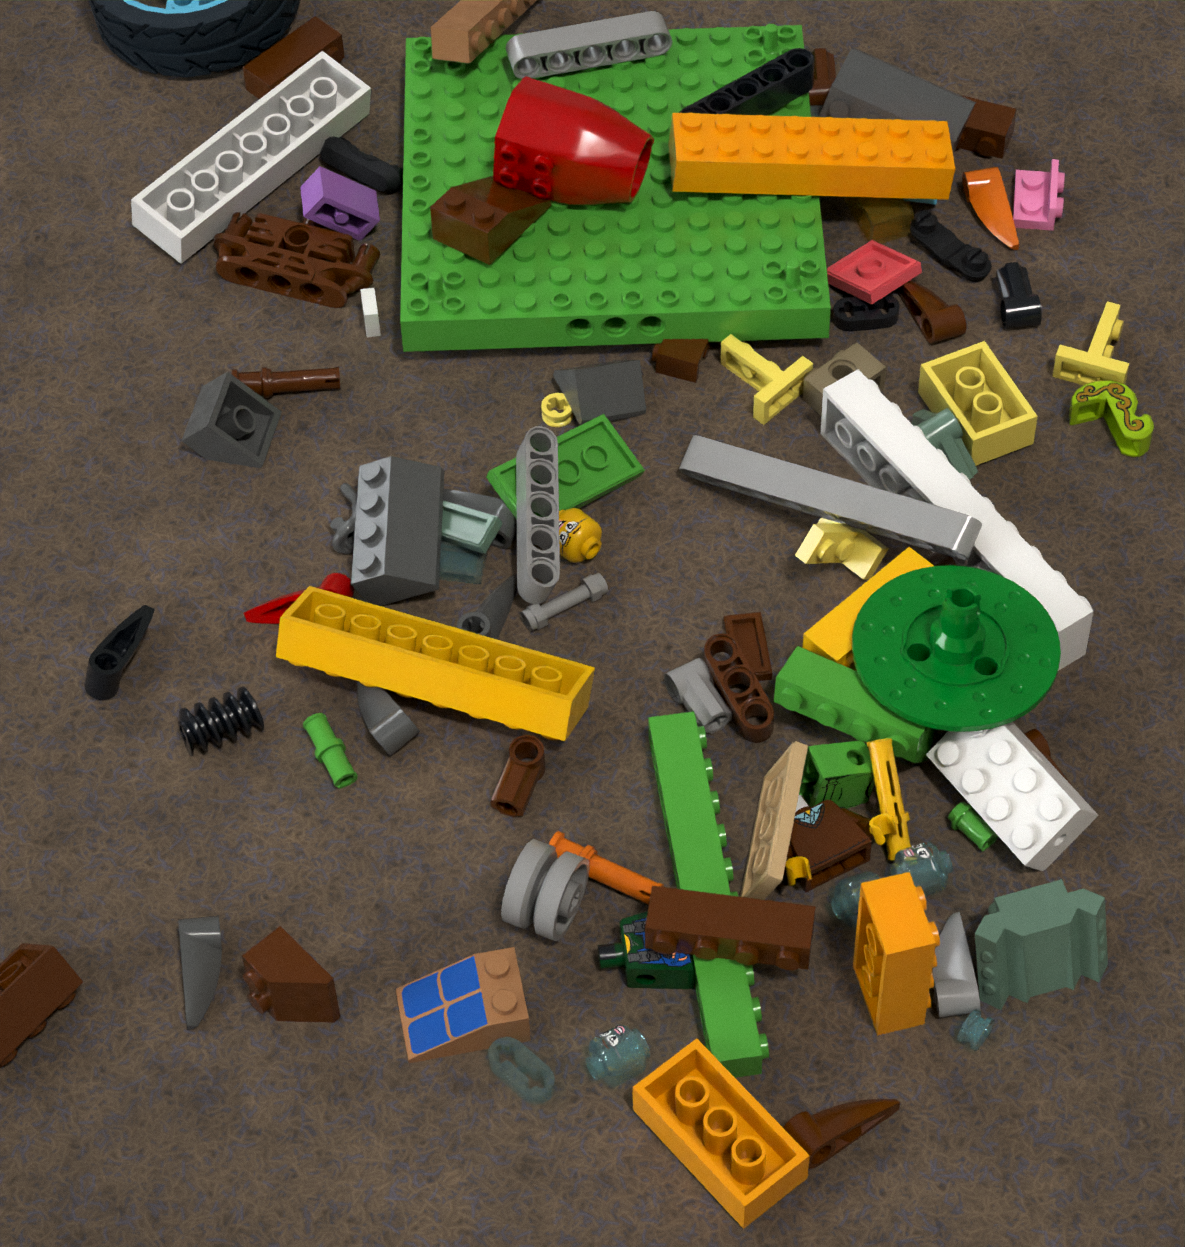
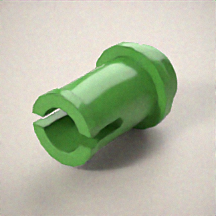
[948,802,998,851]

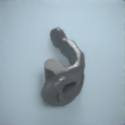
[330,483,357,554]

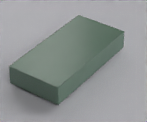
[441,500,503,554]

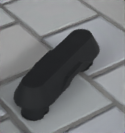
[320,136,403,194]
[910,211,992,282]

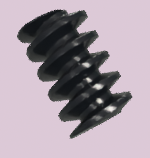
[178,686,264,757]

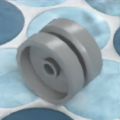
[501,839,590,941]

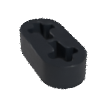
[833,295,900,332]

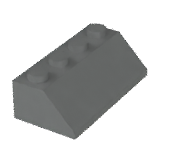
[819,47,976,154]
[351,456,445,606]

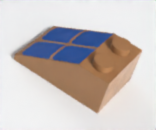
[396,947,531,1063]

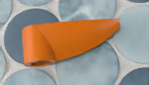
[962,167,1019,250]

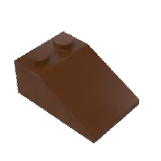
[430,176,551,265]

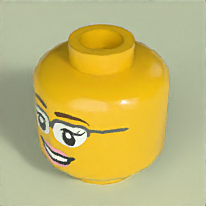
[559,508,602,563]

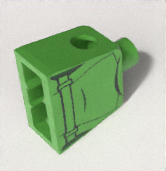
[799,741,875,809]

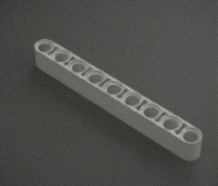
[679,435,982,560]

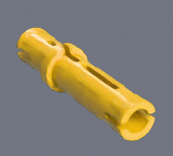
[867,738,913,860]

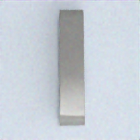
[505,11,673,79]
[516,426,560,604]

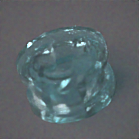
[957,1009,995,1052]

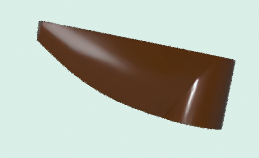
[896,280,967,344]
[783,1099,900,1169]

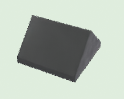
[553,360,646,425]

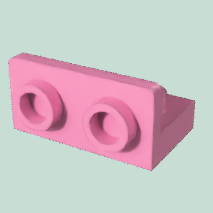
[1013,159,1065,231]

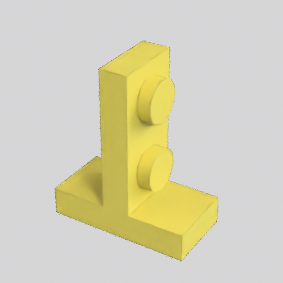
[1052,301,1129,385]
[721,334,813,425]
[795,518,889,580]

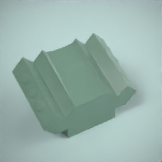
[975,879,1108,1010]

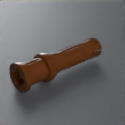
[232,367,341,399]

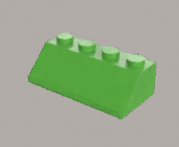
[773,646,935,763]

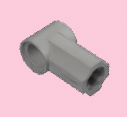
[664,658,732,734]

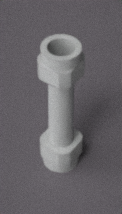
[520,573,609,632]

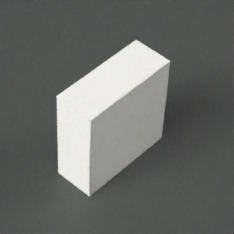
[360,288,381,337]

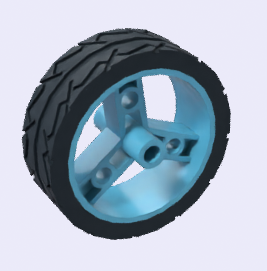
[89,0,300,77]

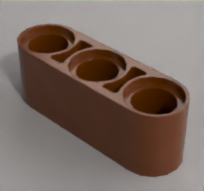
[704,633,774,743]

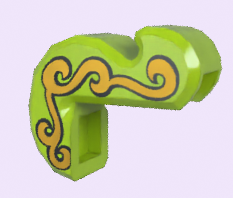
[1069,380,1154,457]

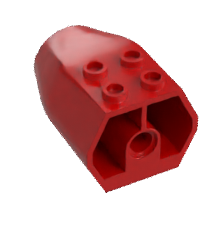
[493,76,654,205]

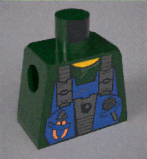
[597,911,694,989]

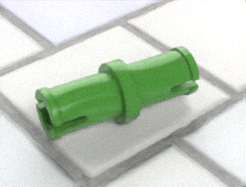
[303,713,358,789]

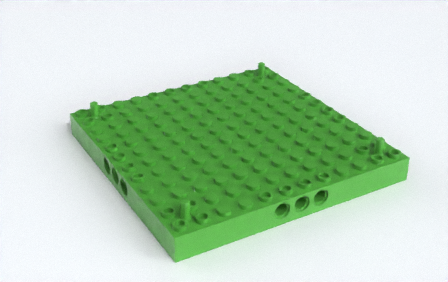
[400,24,831,352]

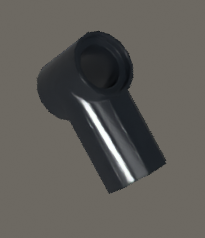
[996,262,1042,329]

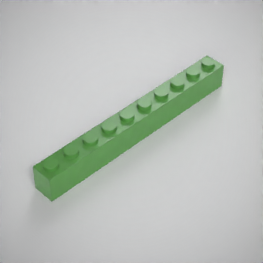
[648,711,769,1078]

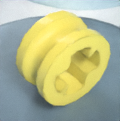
[541,393,574,427]

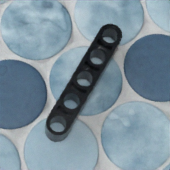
[679,48,814,116]

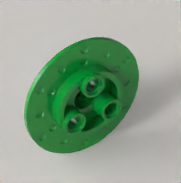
[852,565,1061,732]

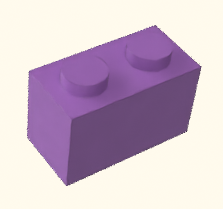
[300,166,380,240]

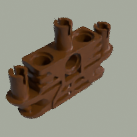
[214,212,380,308]

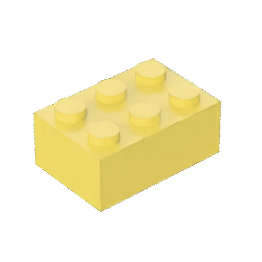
[918,341,1038,466]

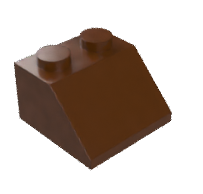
[242,926,341,1023]

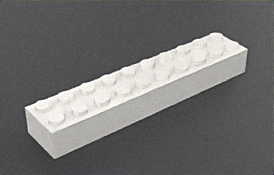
[820,369,1094,671]

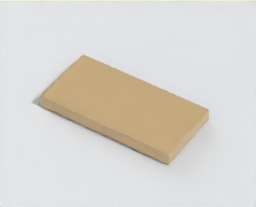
[740,741,808,900]

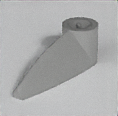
[933,912,980,1018]

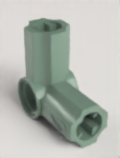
[912,408,978,480]

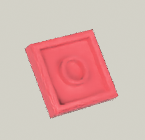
[827,240,922,304]

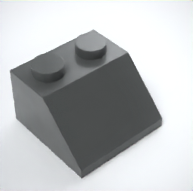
[182,371,282,468]

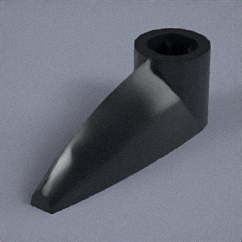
[84,605,155,700]

